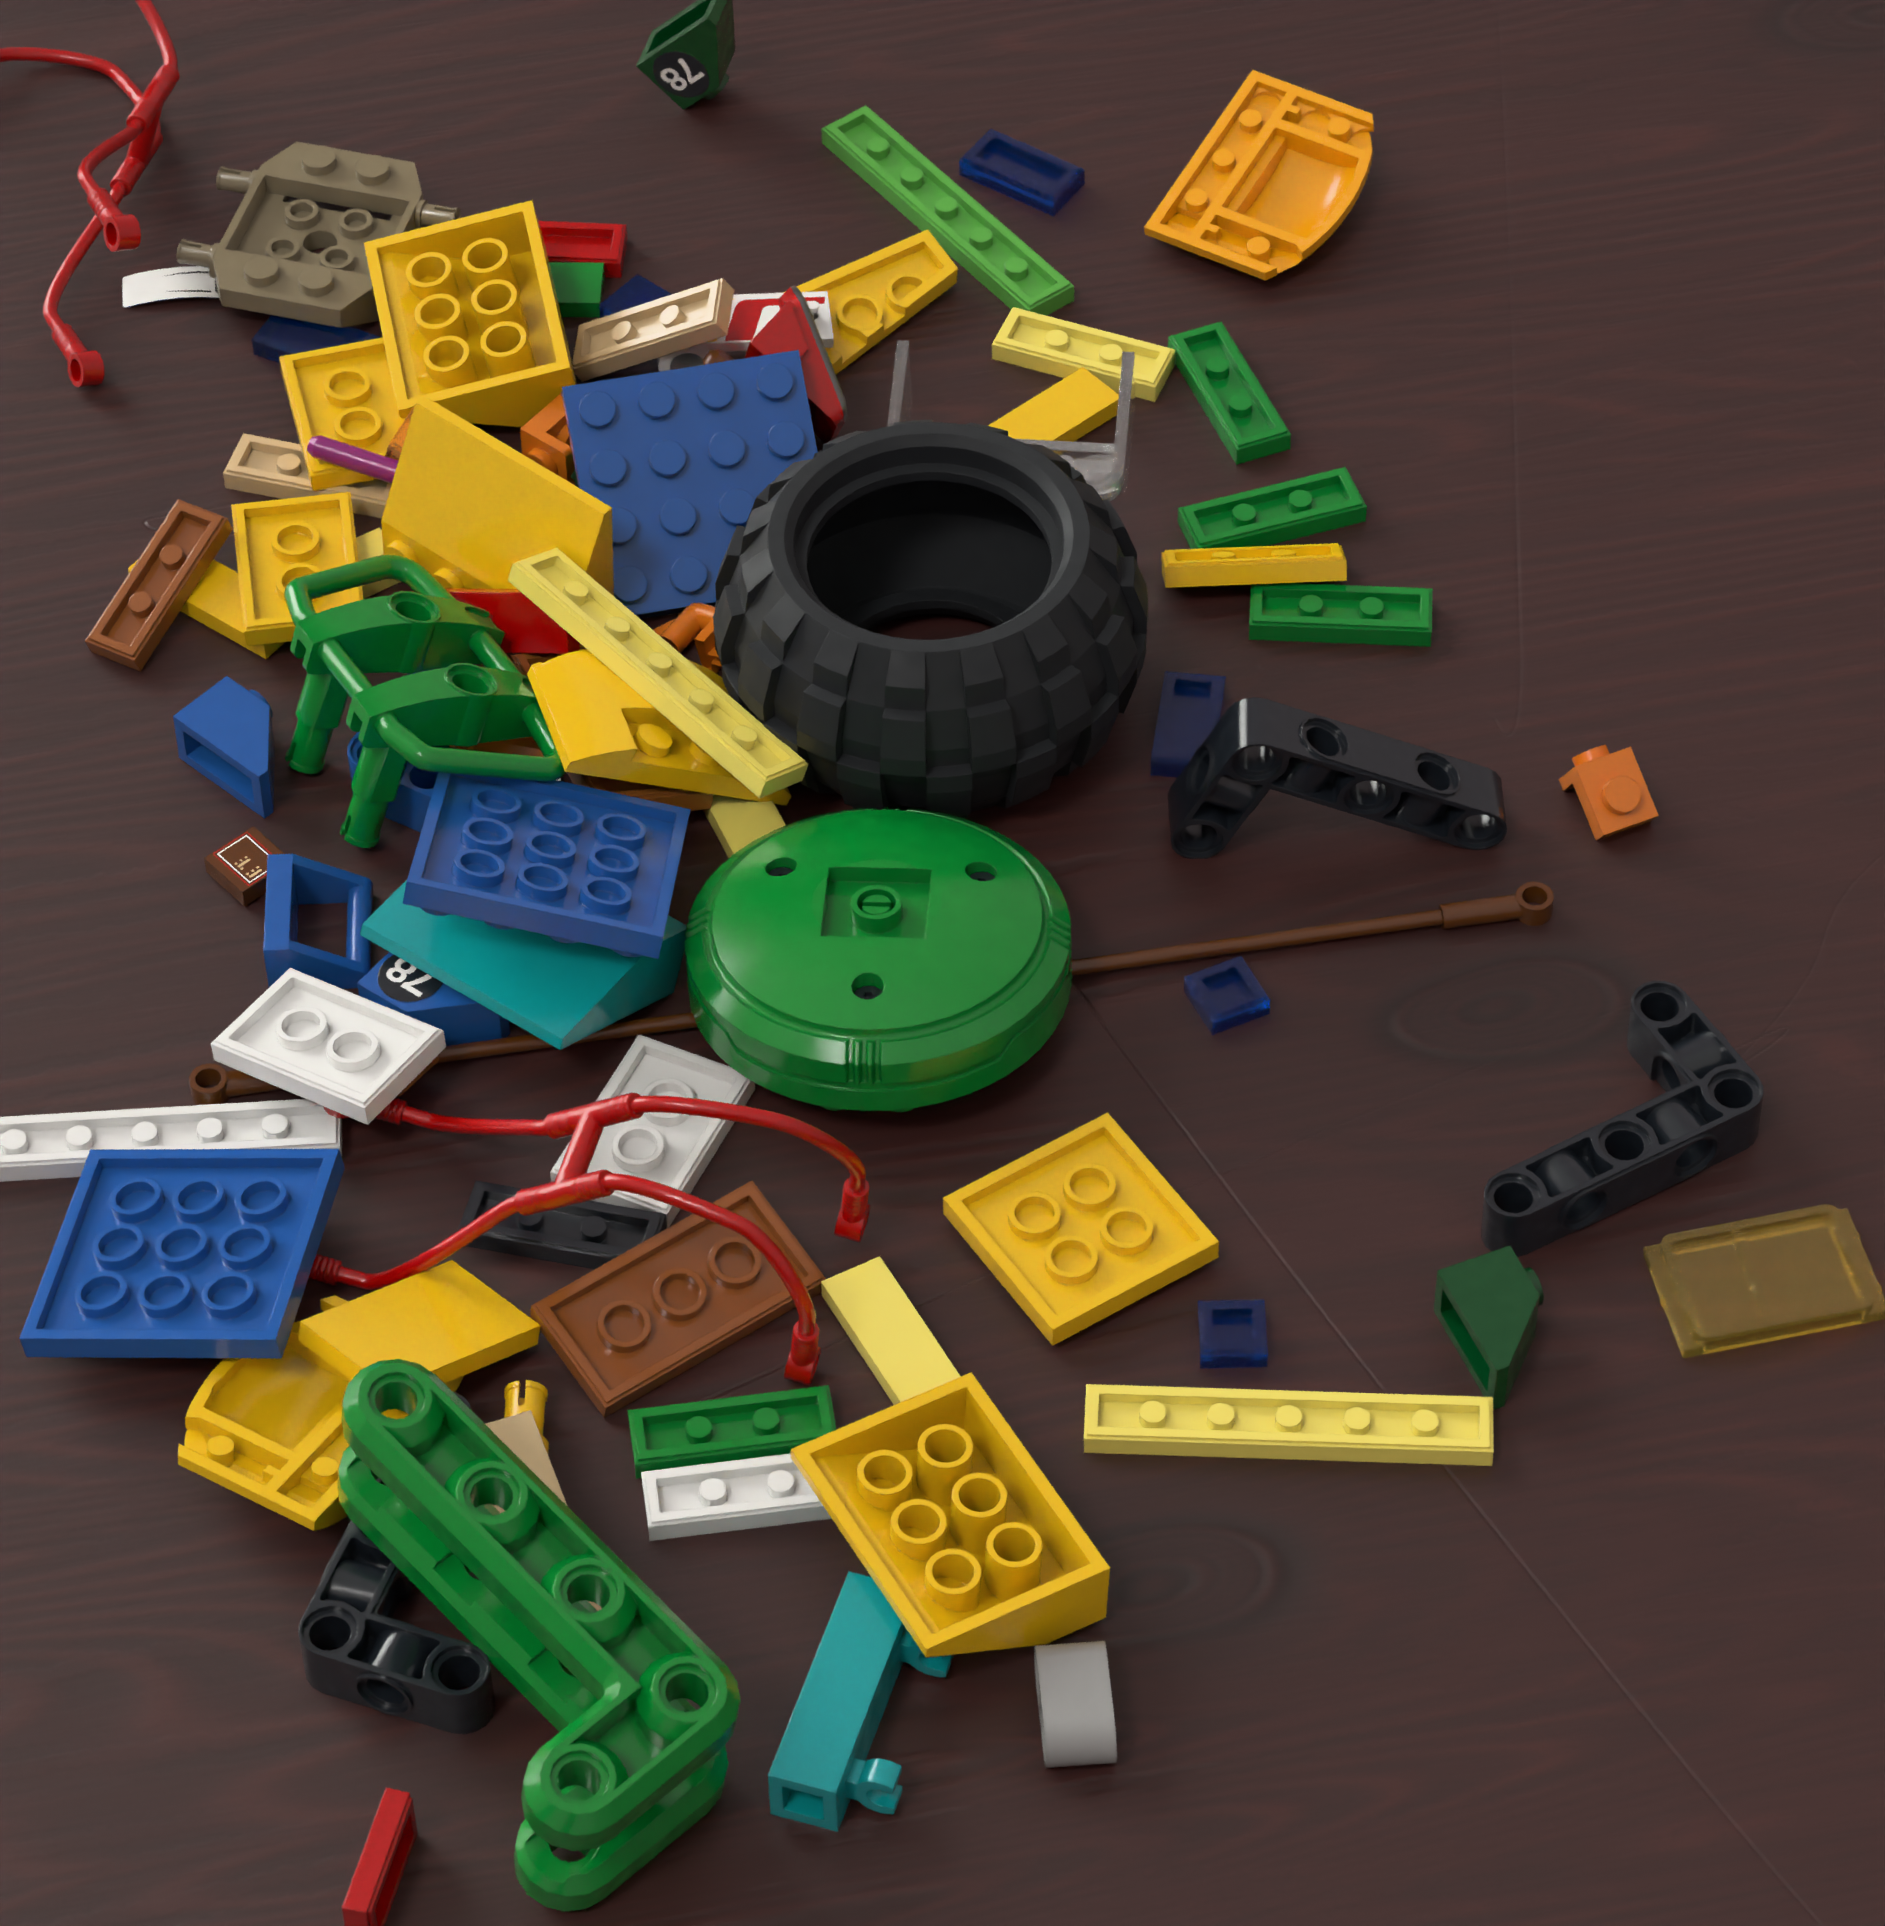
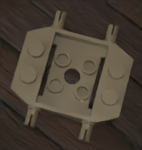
[177,142,461,328]

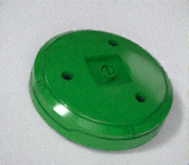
[685,807,1072,1112]

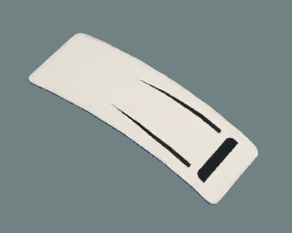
[122,266,219,308]

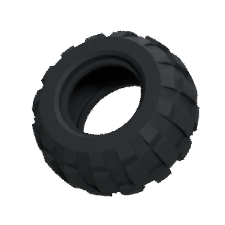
[713,420,1148,818]

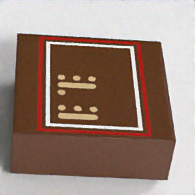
[204,826,285,906]

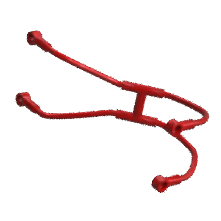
[0,0,180,388]
[309,1093,871,1386]

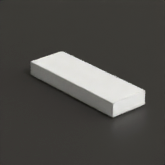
[641,1454,832,1541]

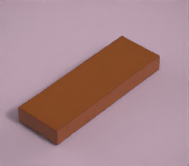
[85,499,233,672]

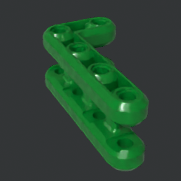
[337,1359,741,1912]

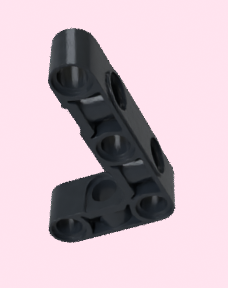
[1167,697,1507,859]
[1481,981,1763,1257]
[298,1391,496,1735]

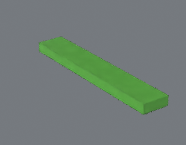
[821,106,1074,316]

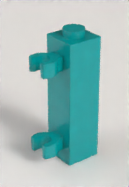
[768,1571,954,1832]

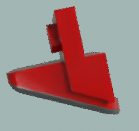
[745,286,847,443]

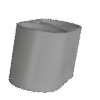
[1034,1641,1117,1768]

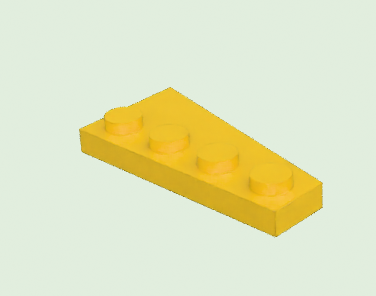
[746,229,958,375]

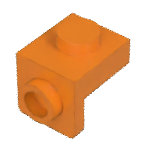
[1558,745,1659,841]

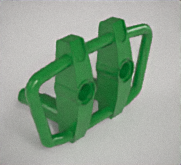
[284,555,567,848]

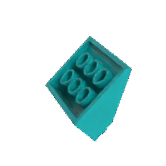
[360,880,687,1050]

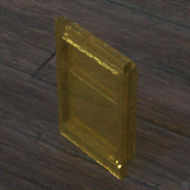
[1643,1204,1885,1358]

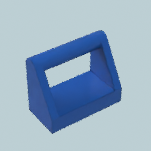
[263,854,373,989]

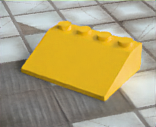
[364,200,577,427]
[381,395,614,648]
[791,1372,1110,1658]

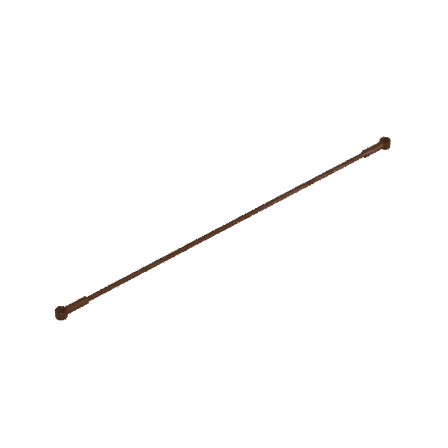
[189,882,1554,1105]

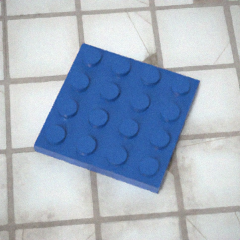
[561,350,818,619]
[402,772,691,959]
[19,1149,345,1358]

